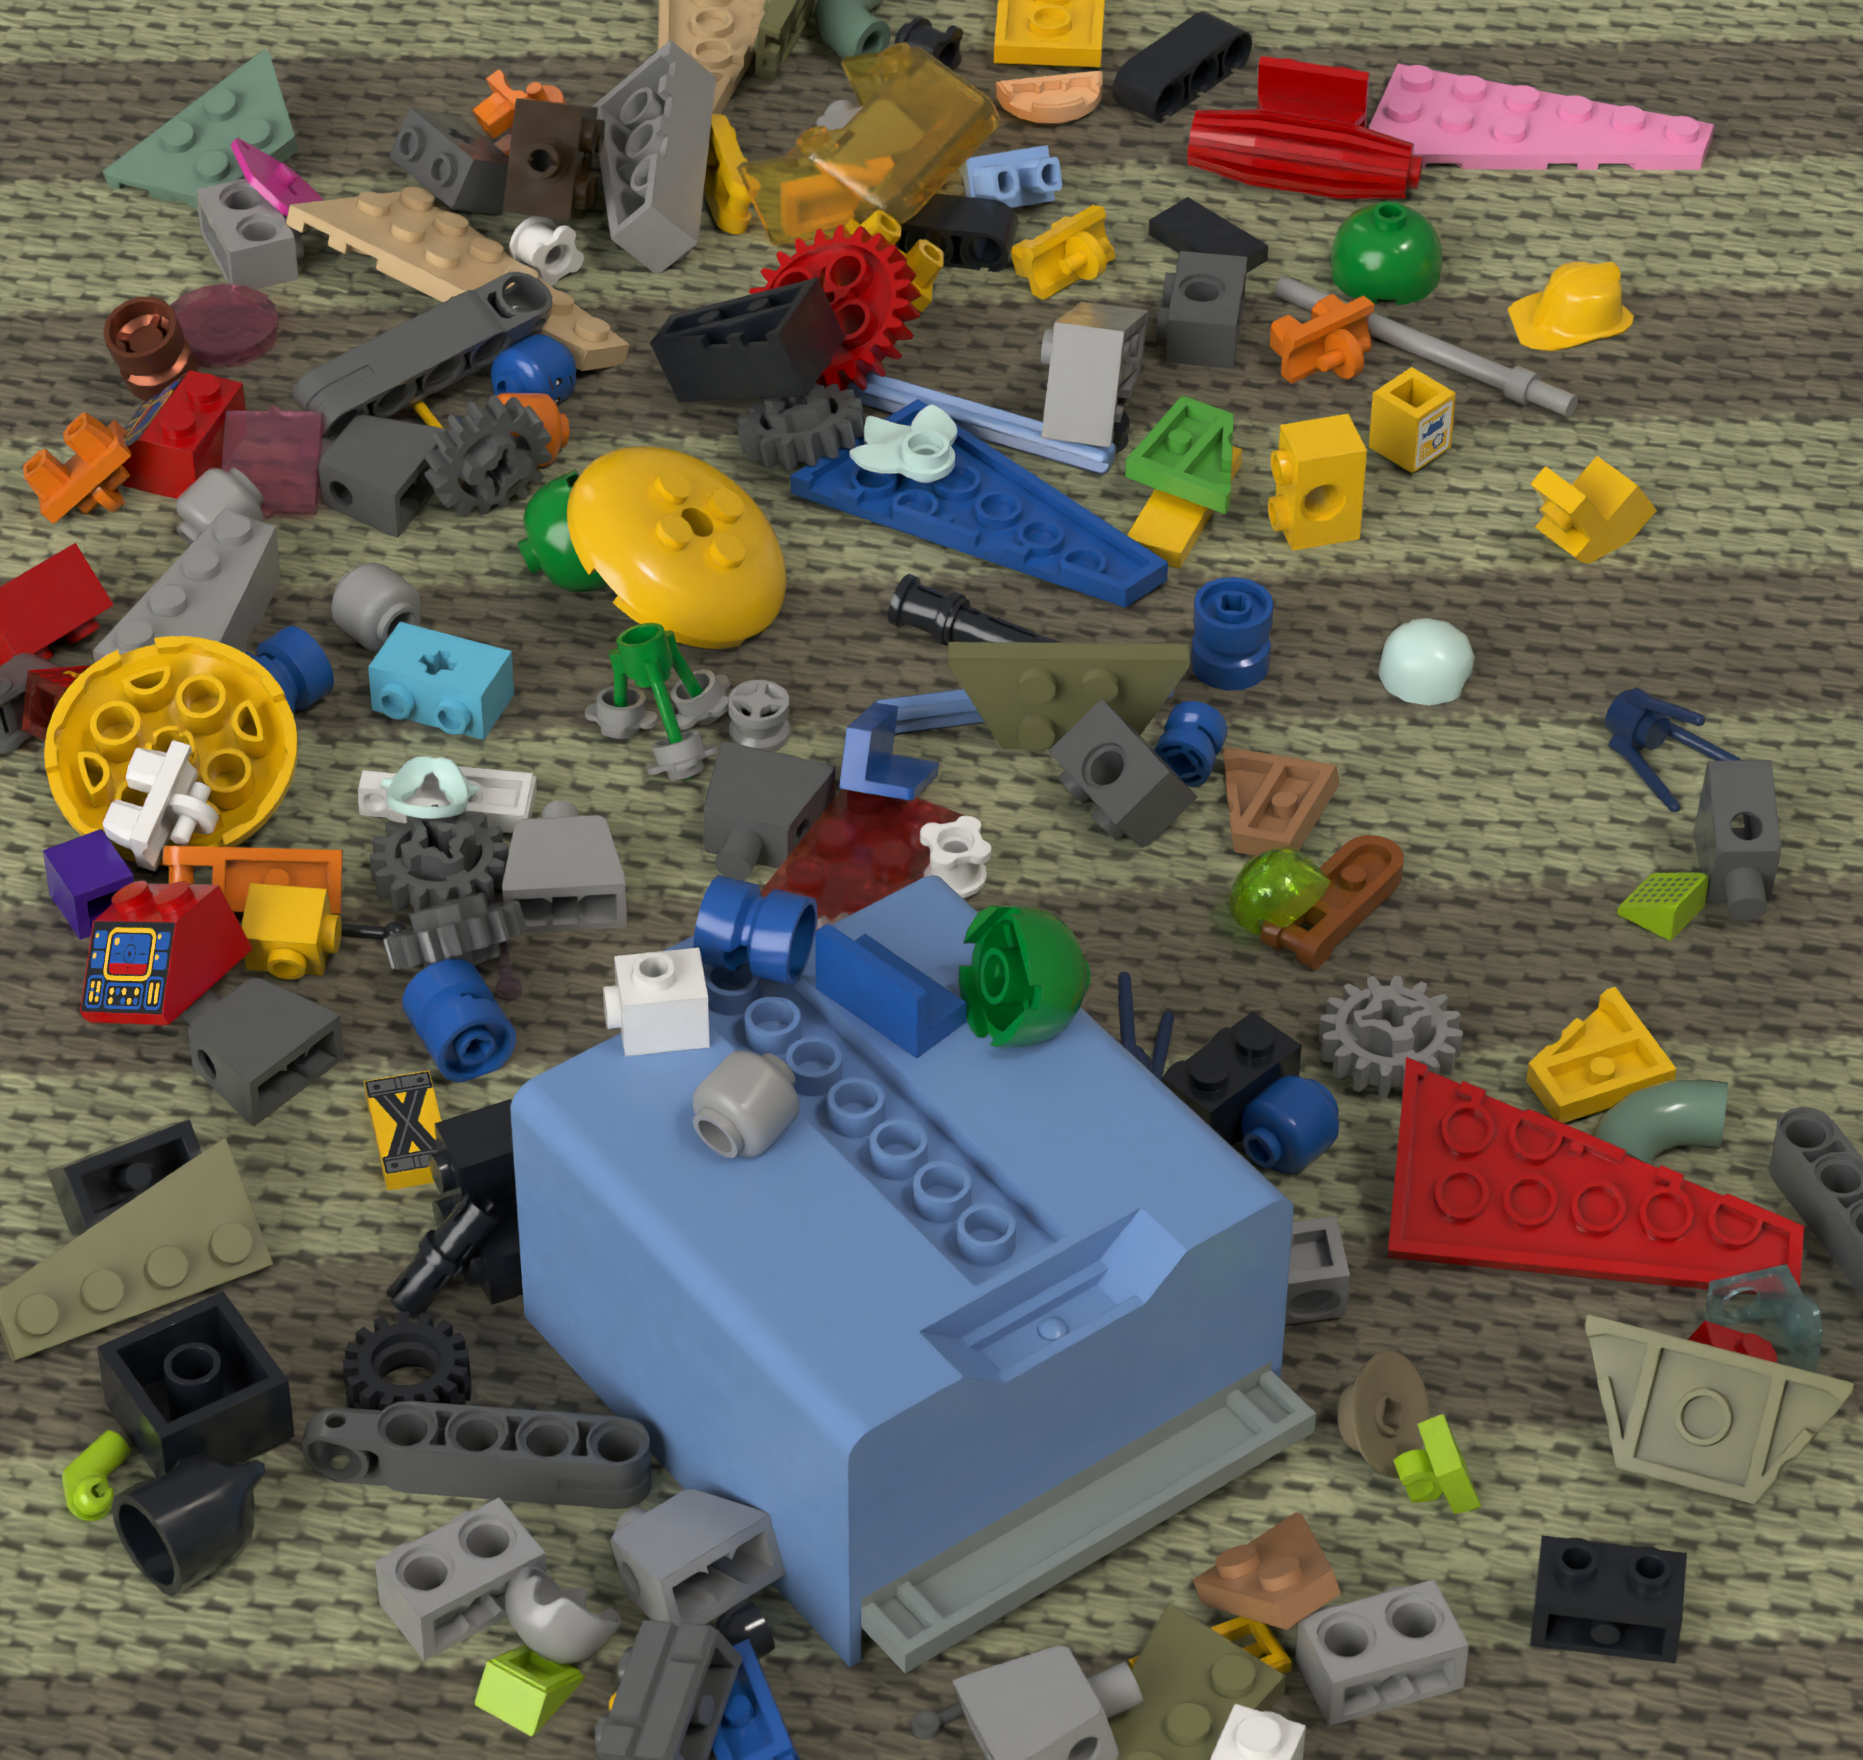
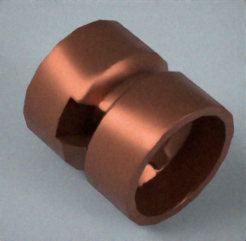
[103,297,198,401]

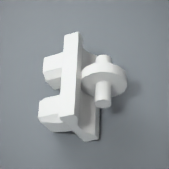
[103,740,219,871]

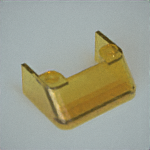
[737,42,1001,245]

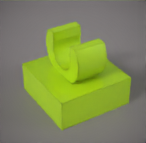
[1393,1414,1481,1514]

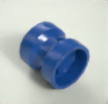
[1154,701,1228,787]

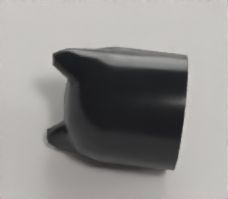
[111,1453,265,1596]

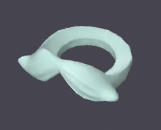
[381,756,480,819]

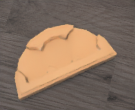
[996,71,1102,123]

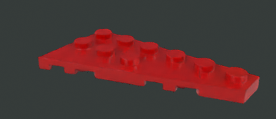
[1387,1057,1804,1299]

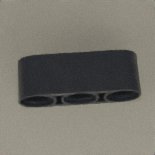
[1112,11,1253,123]
[854,187,1019,272]

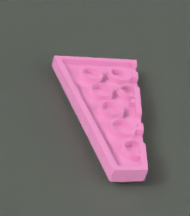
[1368,63,1714,170]

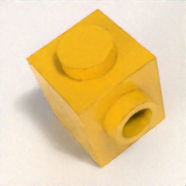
[241,883,342,980]

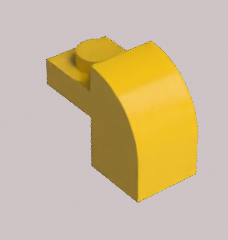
[1530,456,1657,564]

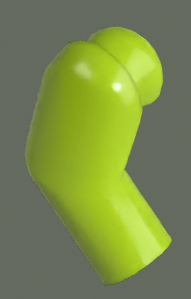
[62,1430,131,1521]

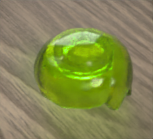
[1228,846,1331,935]

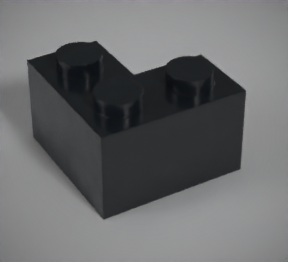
[428,1099,523,1305]

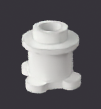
[509,215,584,286]
[920,816,991,898]

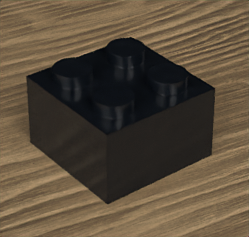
[97,1291,295,1478]

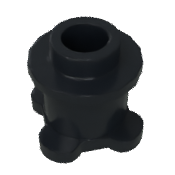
[894,16,963,86]

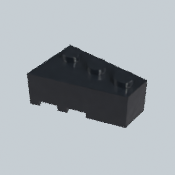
[650,278,845,402]

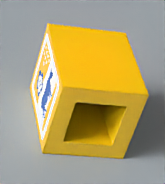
[1369,367,1456,474]

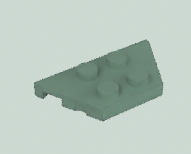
[102,49,299,208]

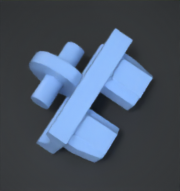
[957,145,1062,208]

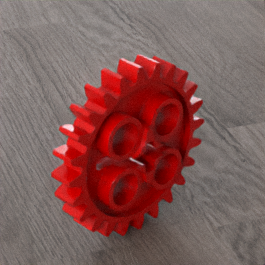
[749,225,921,392]

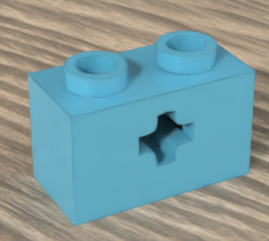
[368,622,514,740]

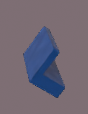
[839,702,939,800]
[815,923,966,1058]

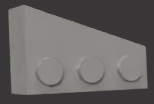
[1041,302,1149,447]

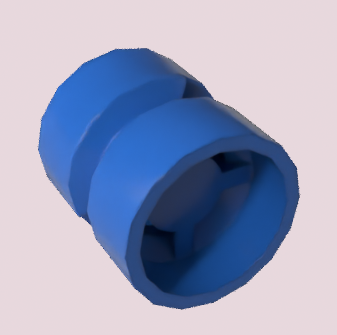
[1191,577,1274,691]
[245,626,334,715]
[693,875,817,986]
[402,959,516,1082]

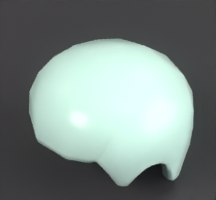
[1379,618,1475,706]

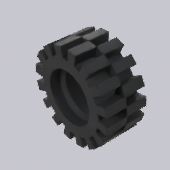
[343,1312,472,1410]

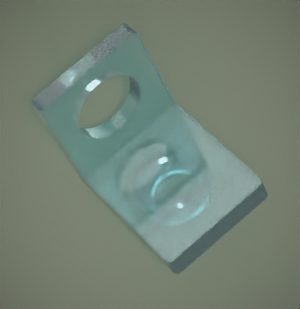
[1703,1264,1823,1373]

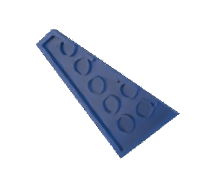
[790,399,1168,608]

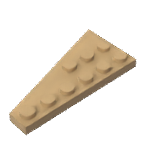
[658,0,766,114]
[285,186,630,371]

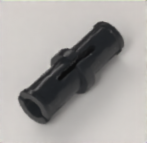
[386,1188,503,1319]

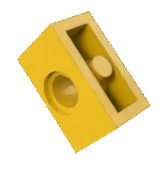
[1268,414,1367,551]

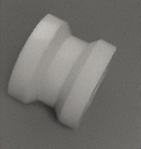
[728,680,790,752]

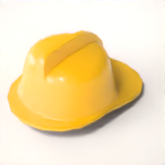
[1507,261,1634,351]

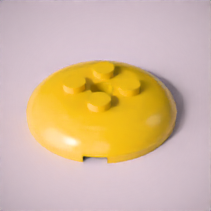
[567,446,787,649]
[44,636,298,866]

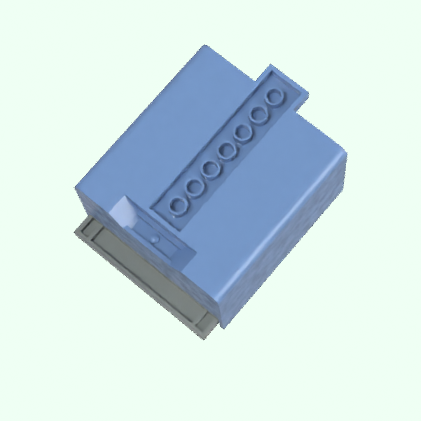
[511,875,1316,1674]

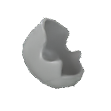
[505,1565,622,1664]

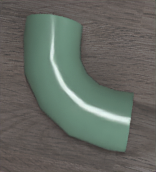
[814,0,891,70]
[1592,1080,1728,1165]

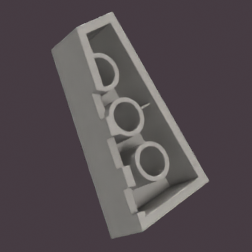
[592,40,716,273]
[93,509,281,663]

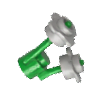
[585,623,731,781]

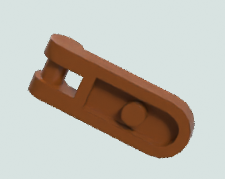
[1260,835,1404,971]

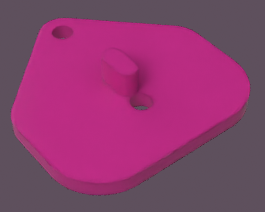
[231,138,324,217]

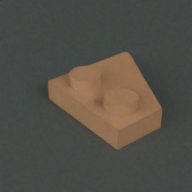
[1223,747,1339,862]
[1193,1512,1341,1630]

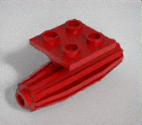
[1187,56,1423,200]

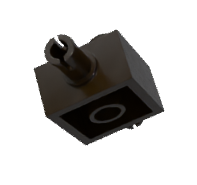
[503,98,605,220]

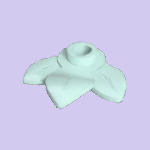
[849,404,957,483]

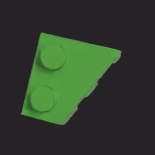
[1125,395,1234,514]

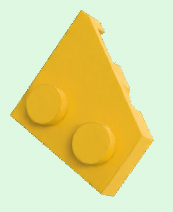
[1526,987,1677,1123]

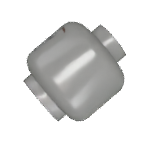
[176,467,265,546]
[331,562,422,653]
[692,1051,799,1158]

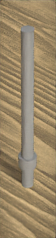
[1275,276,1578,417]

